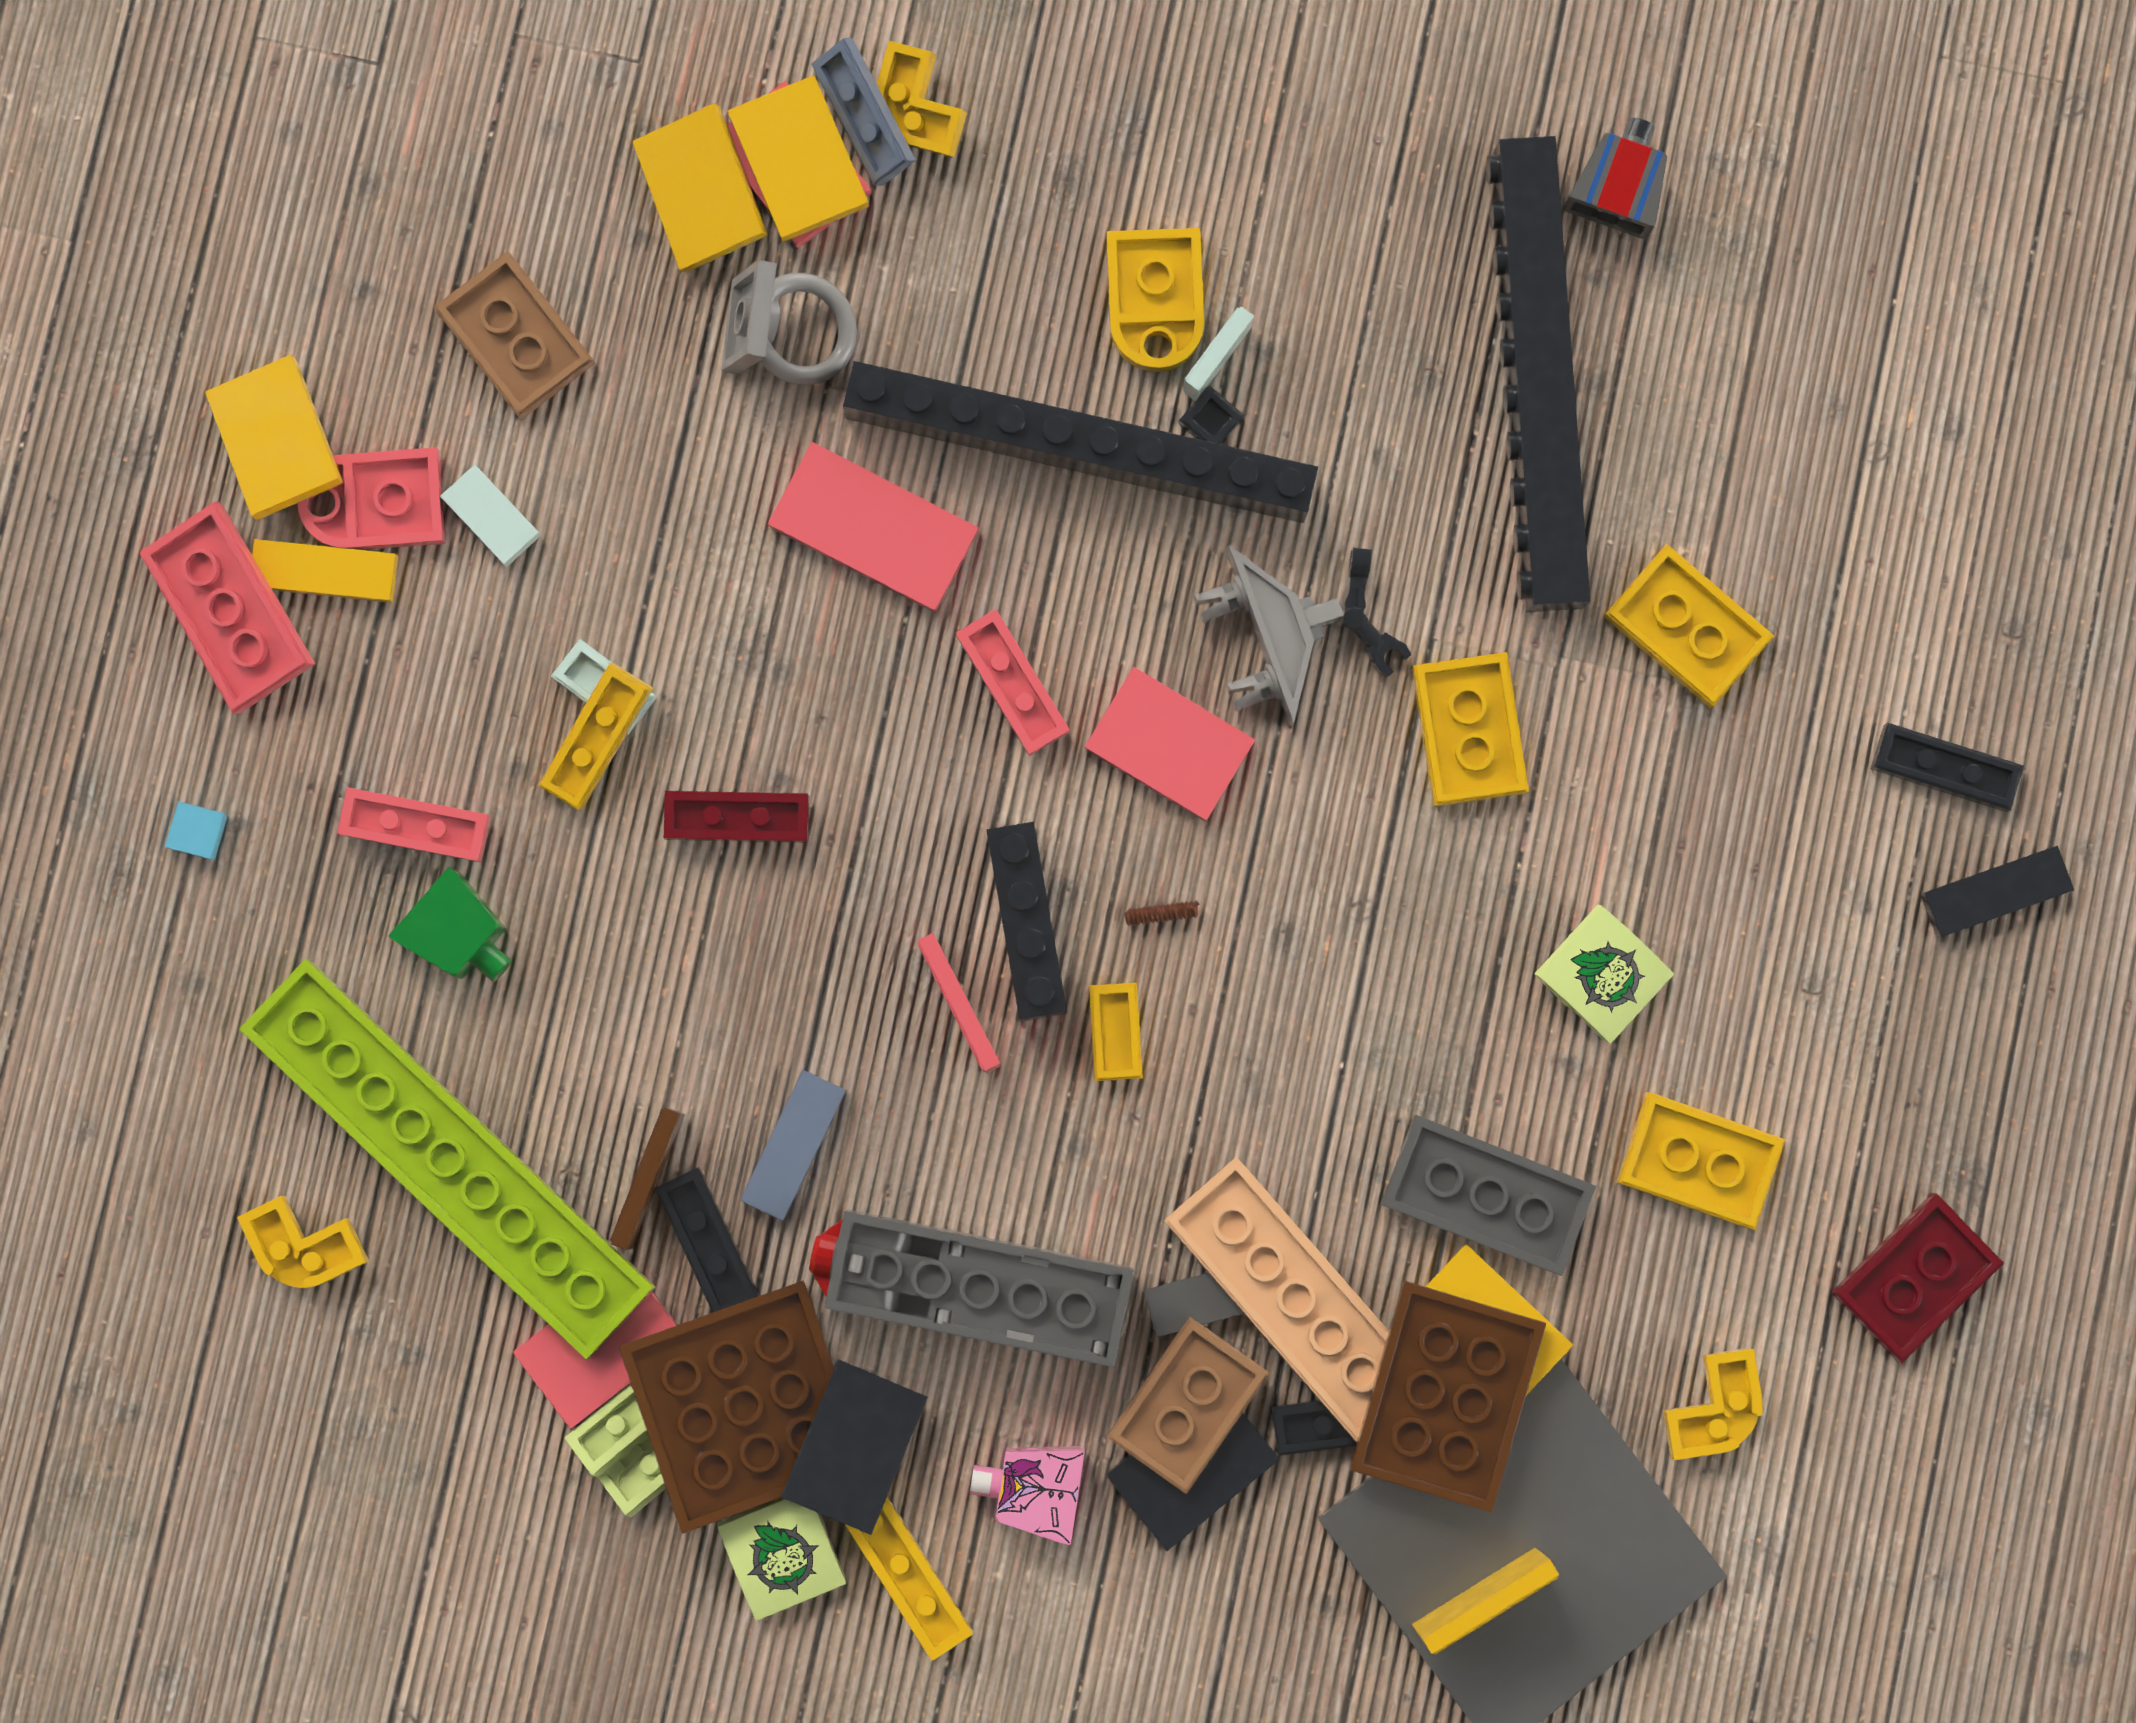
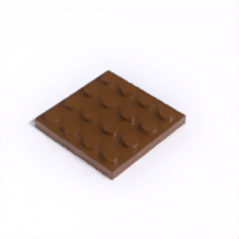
[618,1280,834,1534]

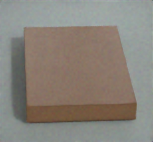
[433,251,596,420]
[1106,1316,1269,1494]

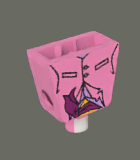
[970,1446,1085,1545]

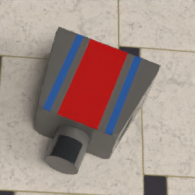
[1562,118,1667,240]

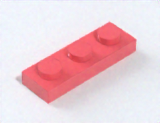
[955,609,1070,756]
[337,787,491,863]

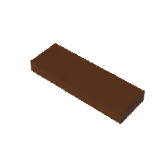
[610,1107,685,1250]

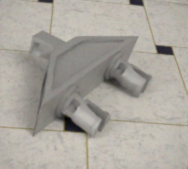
[1194,545,1344,729]

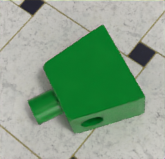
[388,867,512,982]

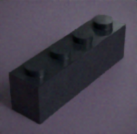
[986,821,1067,1022]

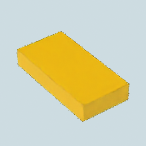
[1089,983,1143,1081]

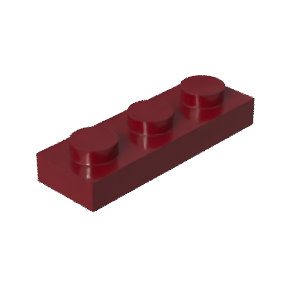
[663,791,810,843]

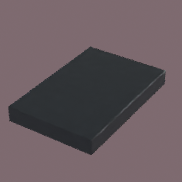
[780,1359,928,1535]
[1106,1413,1280,1551]

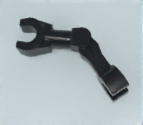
[1342,547,1411,677]

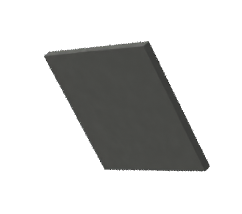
[1317,1359,1727,1723]

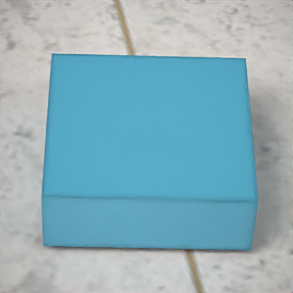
[165,801,228,861]

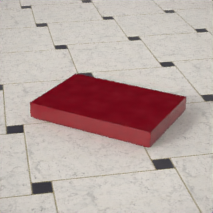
[1831,1193,2004,1363]

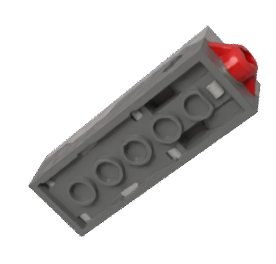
[809,1210,1134,1367]

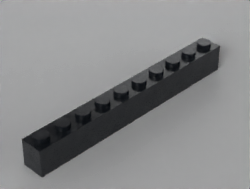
[1486,136,1590,612]
[843,361,1318,523]

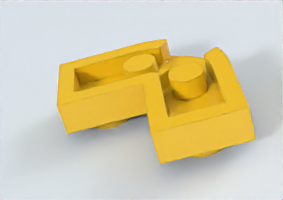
[877,41,967,158]
[237,1196,370,1288]
[1663,1348,1763,1460]

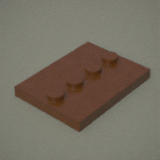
[1349,1280,1546,1513]

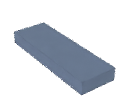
[811,38,916,186]
[740,1070,847,1221]

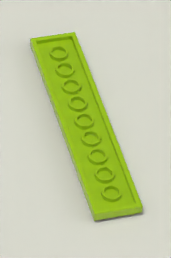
[239,958,656,1360]

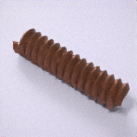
[1124,900,1200,927]

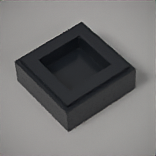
[1178,385,1245,444]

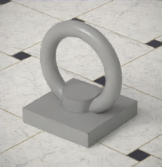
[721,260,857,385]

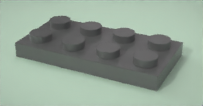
[1380,1115,1596,1276]

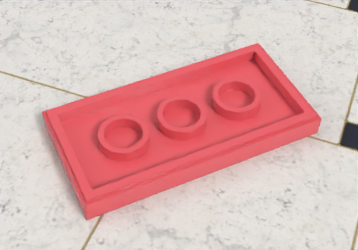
[767,441,979,613]
[139,501,315,714]

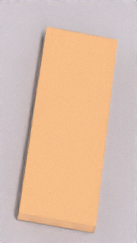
[1164,1157,1389,1442]

